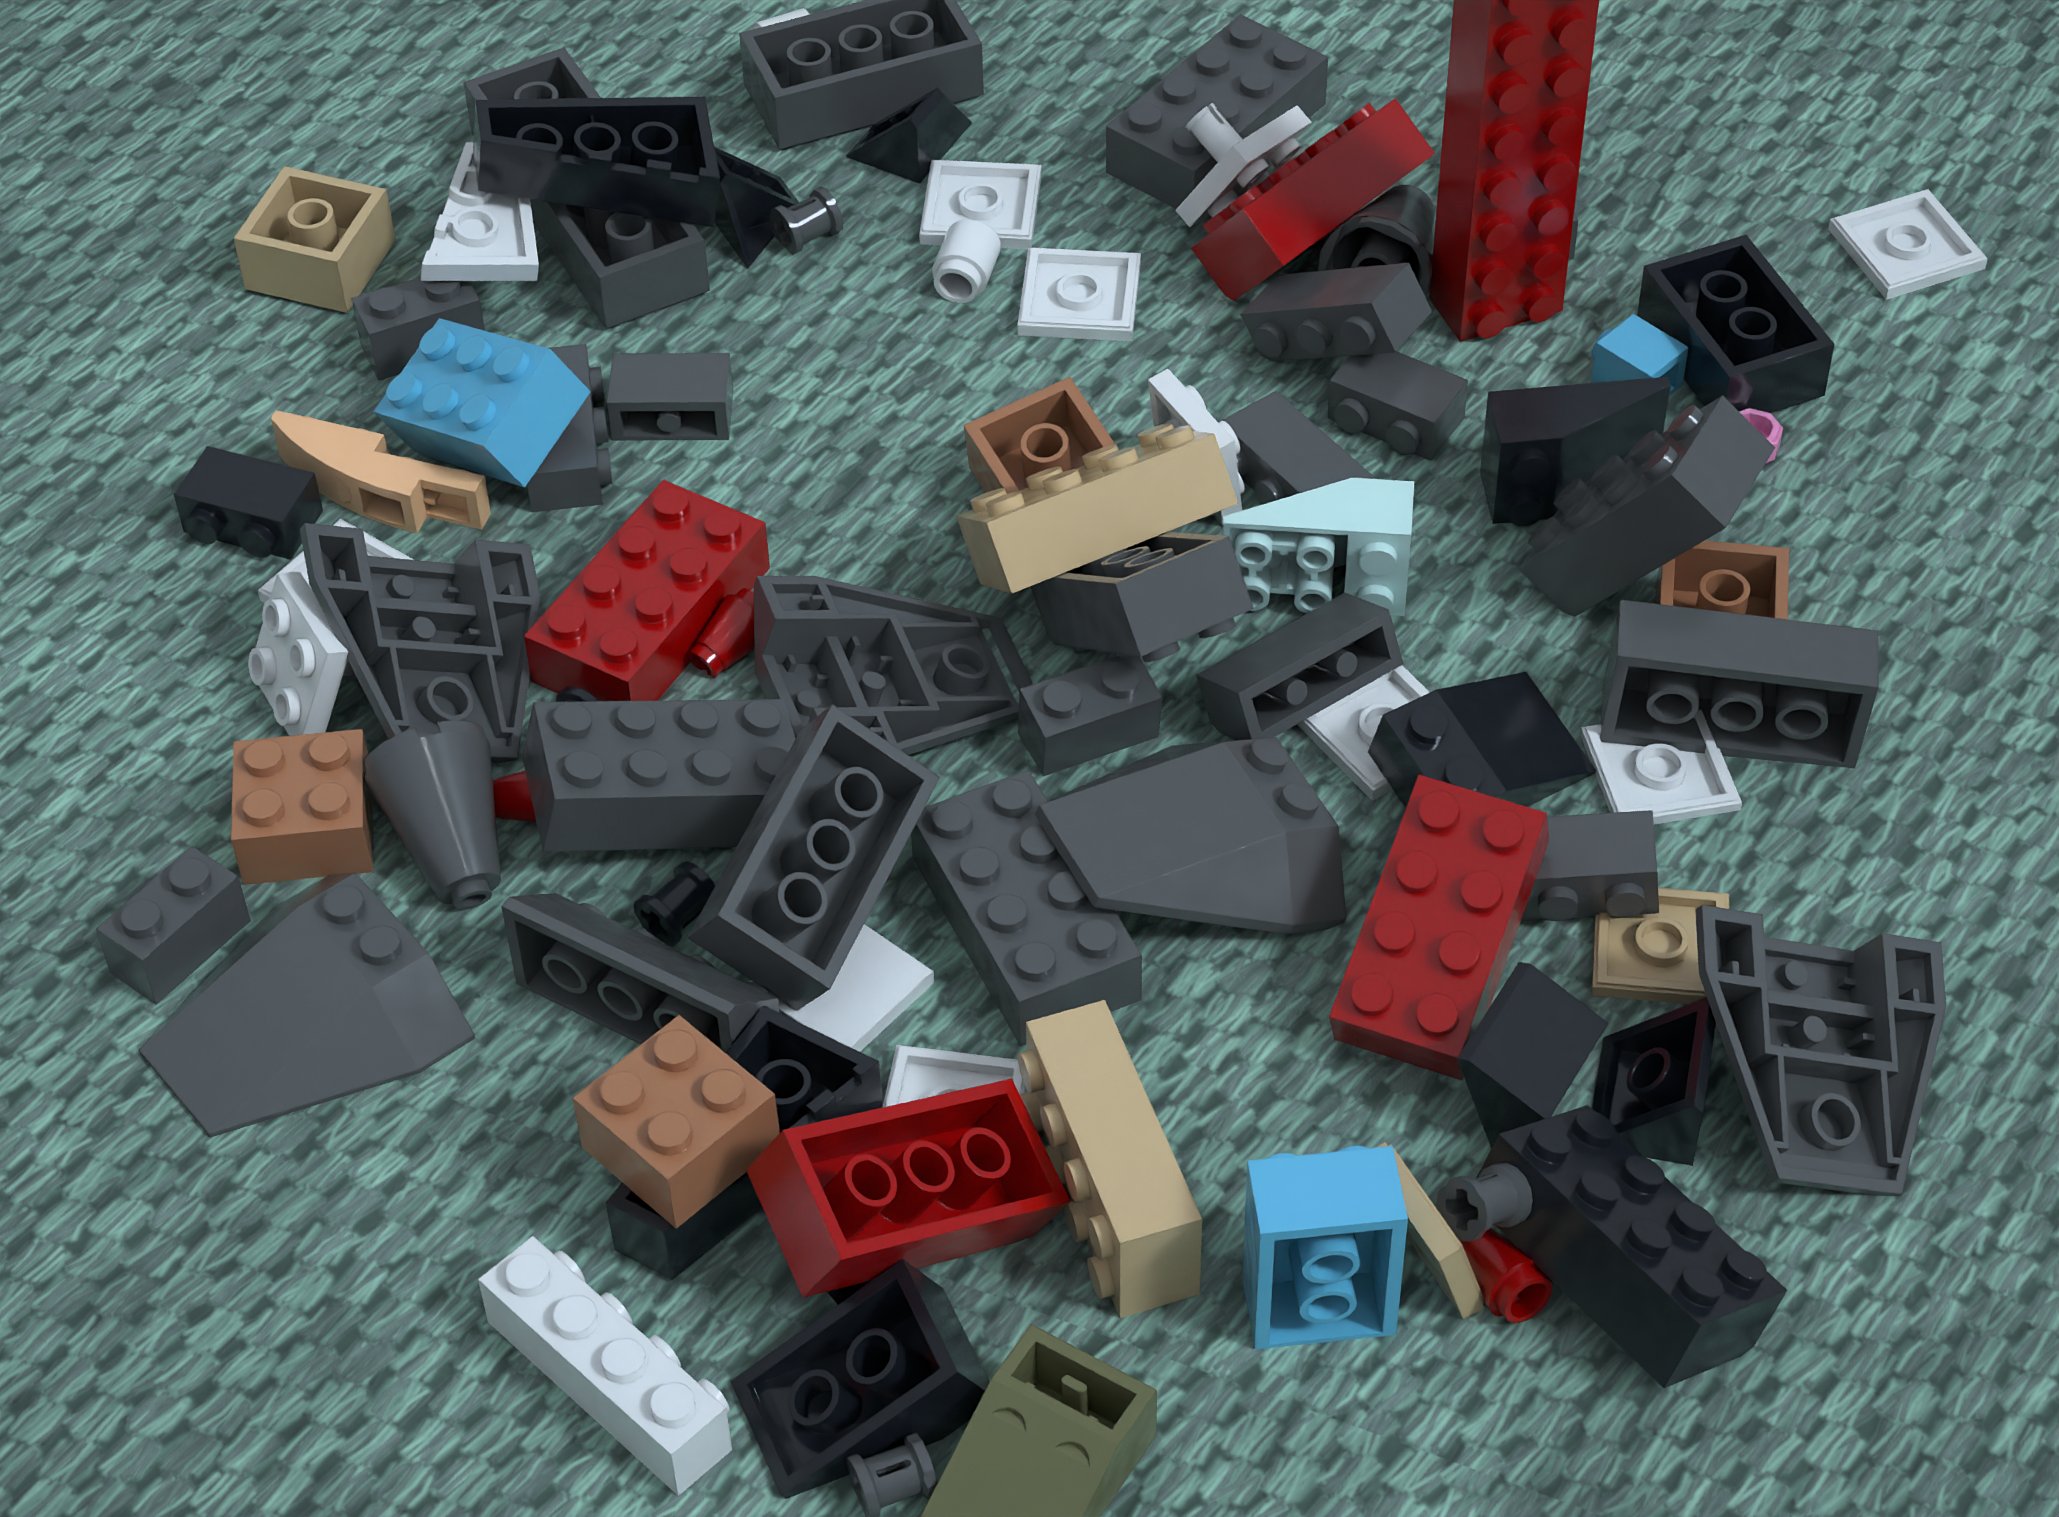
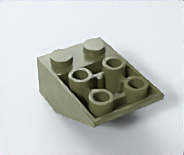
[921,1324,1157,1517]

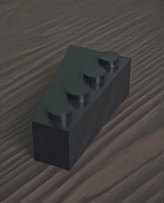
[473,97,720,227]
[606,1006,883,1280]

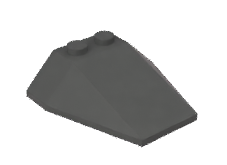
[300,523,541,763]
[754,576,1033,755]
[1035,737,1346,934]
[139,873,475,1138]
[1695,905,1946,1196]

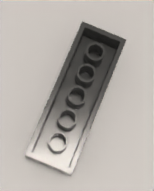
[463,47,710,329]

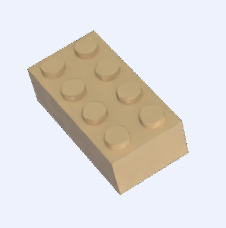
[956,423,1238,593]
[1018,1000,1202,1318]

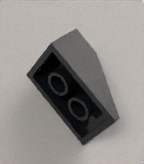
[1480,377,1670,526]
[1368,672,1596,808]
[731,1259,990,1499]

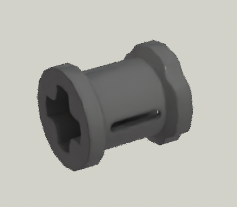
[769,187,843,255]
[1437,1163,1533,1241]
[846,1432,938,1517]

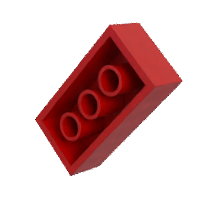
[1191,98,1435,301]
[524,480,770,701]
[1329,775,1549,1081]
[746,1079,1070,1298]

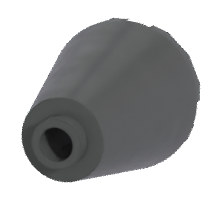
[1318,185,1435,297]
[363,720,501,909]

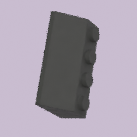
[501,893,780,1053]

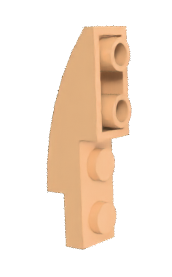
[271,410,491,533]

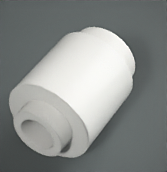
[932,219,1001,303]

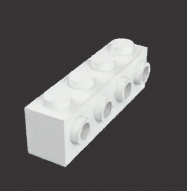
[478,1236,732,1496]

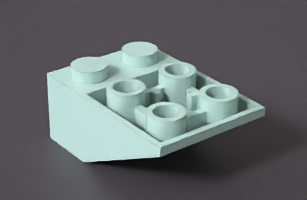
[1223,478,1414,616]

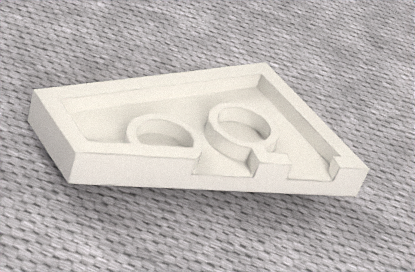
[421,142,539,281]

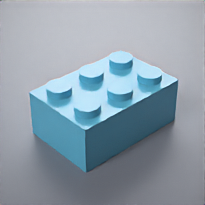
[373,318,591,488]
[1242,1146,1408,1349]

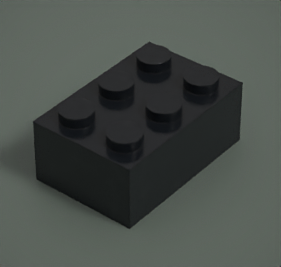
[1637,235,1835,413]

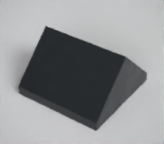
[1457,962,1609,1149]
[1592,997,1716,1166]

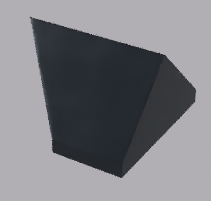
[846,88,972,184]
[714,147,799,269]

